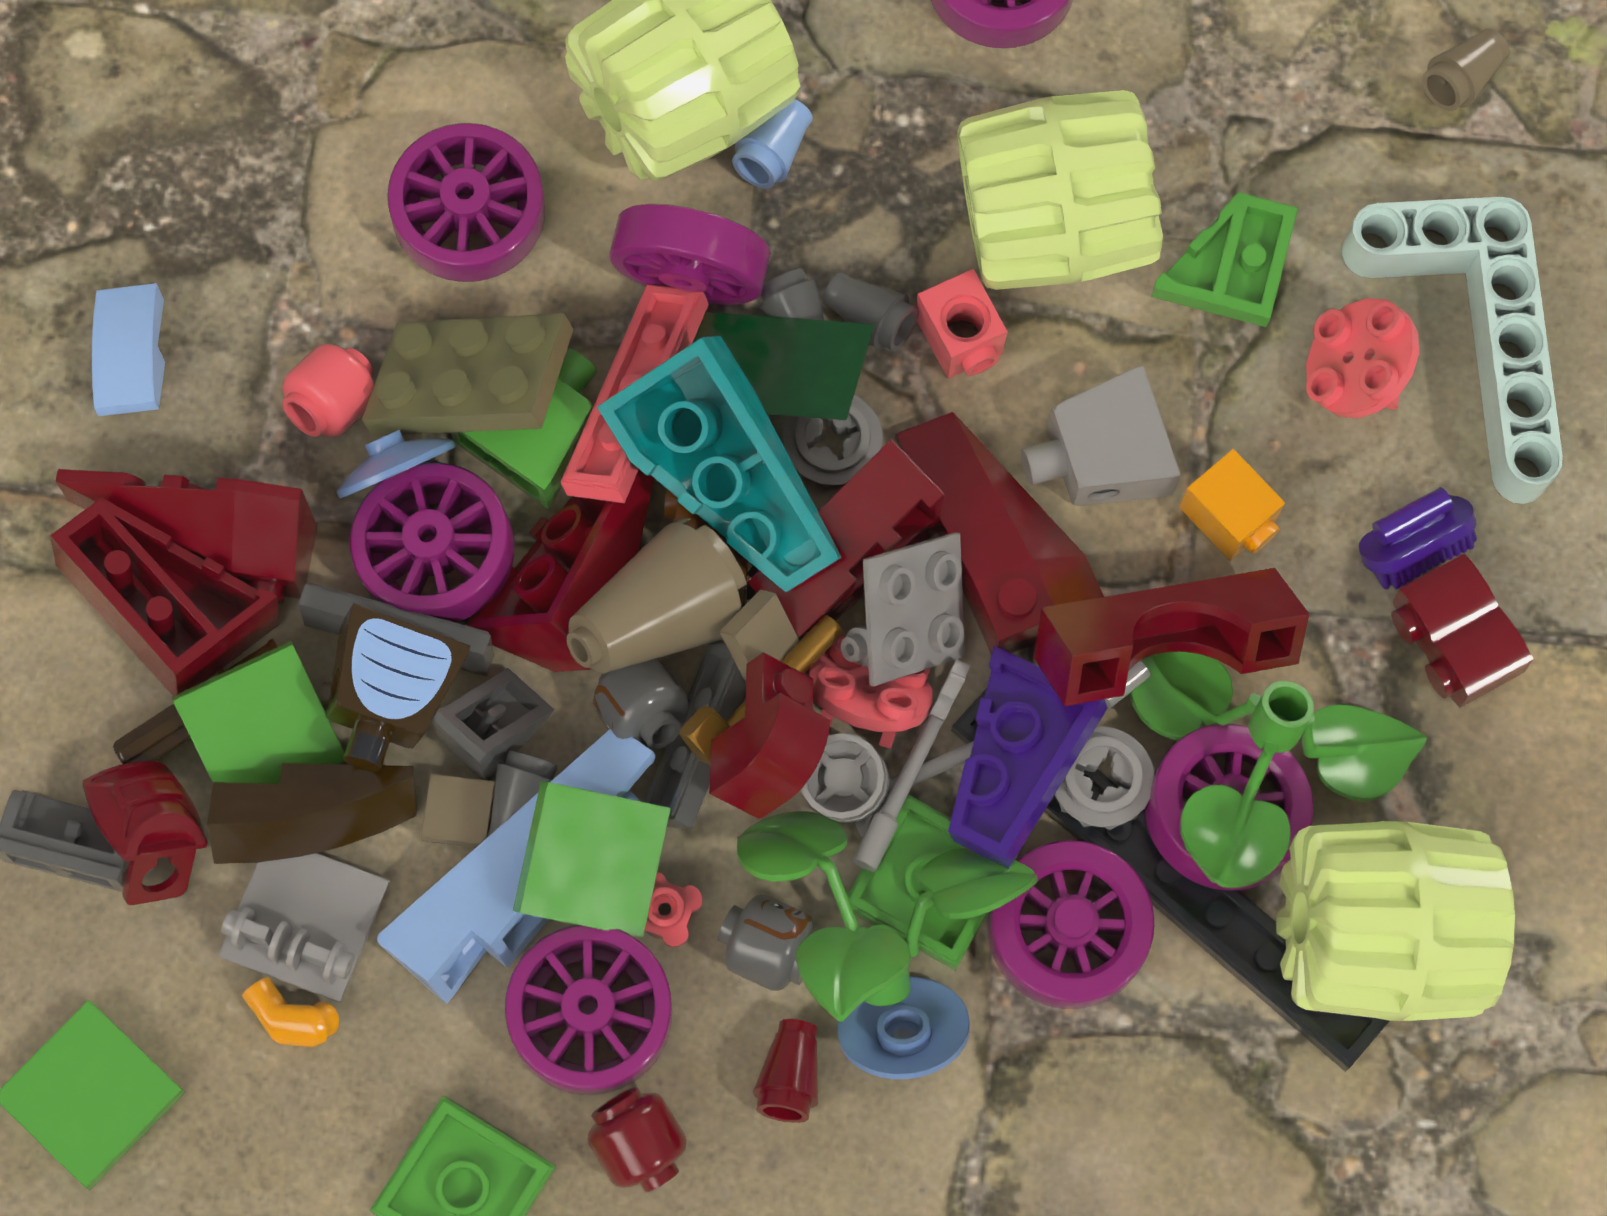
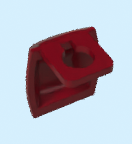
[82,761,208,905]

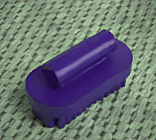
[1359,487,1477,589]

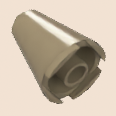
[567,517,747,674]

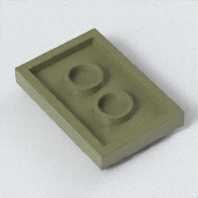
[362,313,573,436]

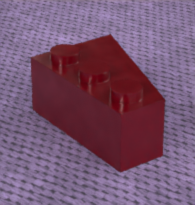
[747,439,944,641]
[50,498,279,696]

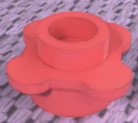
[644,872,702,947]

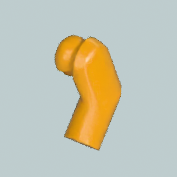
[242,977,340,1047]

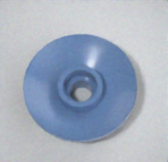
[336,430,456,499]
[837,977,970,1079]

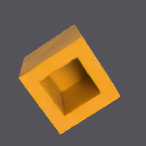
[1179,449,1285,561]

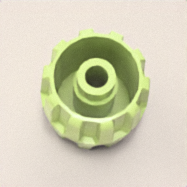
[565,0,800,181]
[957,90,1163,290]
[1276,821,1515,1021]

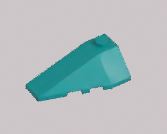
[597,336,842,592]

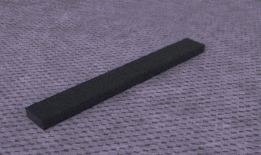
[951,688,1389,1072]

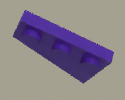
[948,646,1108,869]

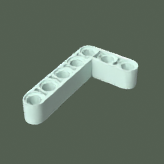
[1342,197,1563,504]

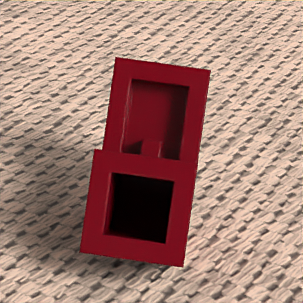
[709,652,830,819]

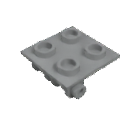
[841,532,965,686]
[218,853,390,1003]

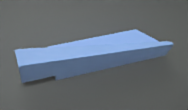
[377,729,656,1004]

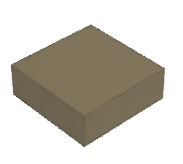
[719,589,800,680]
[421,774,495,848]

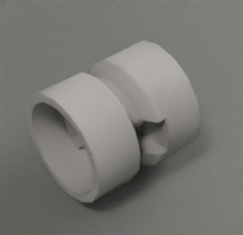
[801,733,890,824]

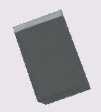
[432,668,555,781]

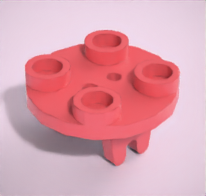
[1306,298,1419,419]
[807,636,933,749]

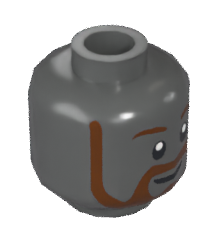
[593,659,689,749]
[718,894,814,991]

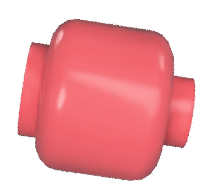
[282,344,375,437]

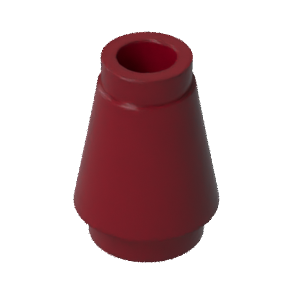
[753,1019,818,1123]

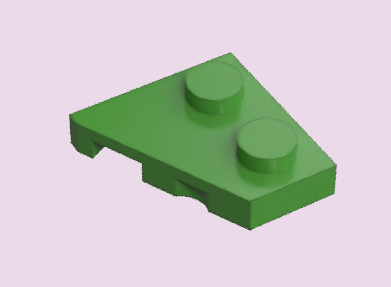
[1151,192,1298,327]

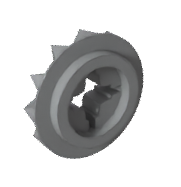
[782,395,883,489]
[1055,726,1154,830]

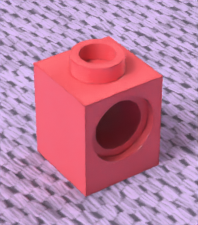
[916,268,1008,379]

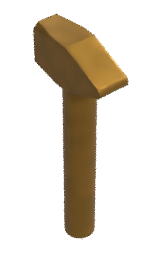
[679,615,843,765]

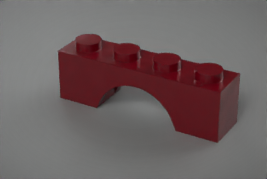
[1034,568,1309,706]

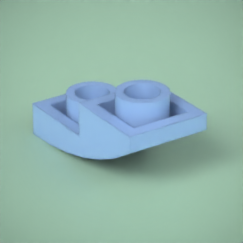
[92,283,165,416]

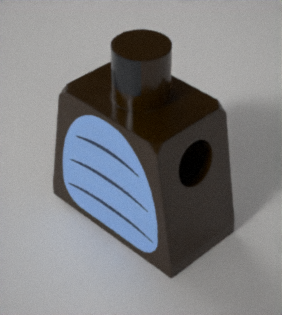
[327,603,471,772]

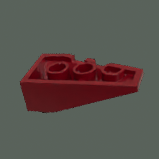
[895,412,1104,654]
[55,469,318,604]
[466,469,654,672]

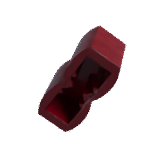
[1391,553,1533,708]

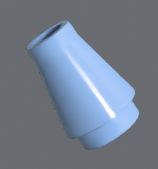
[732,99,813,189]

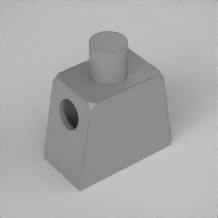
[1021,366,1181,506]

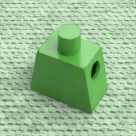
[451,348,597,509]

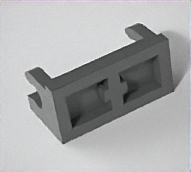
[0,790,129,892]

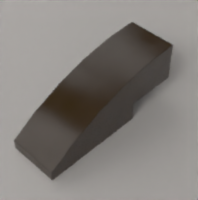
[207,763,417,864]

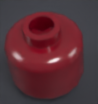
[587,1087,687,1192]

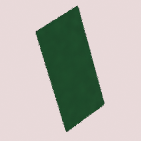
[692,312,874,420]

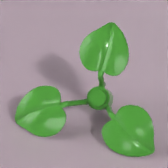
[1129,652,1427,888]
[737,811,1038,1022]

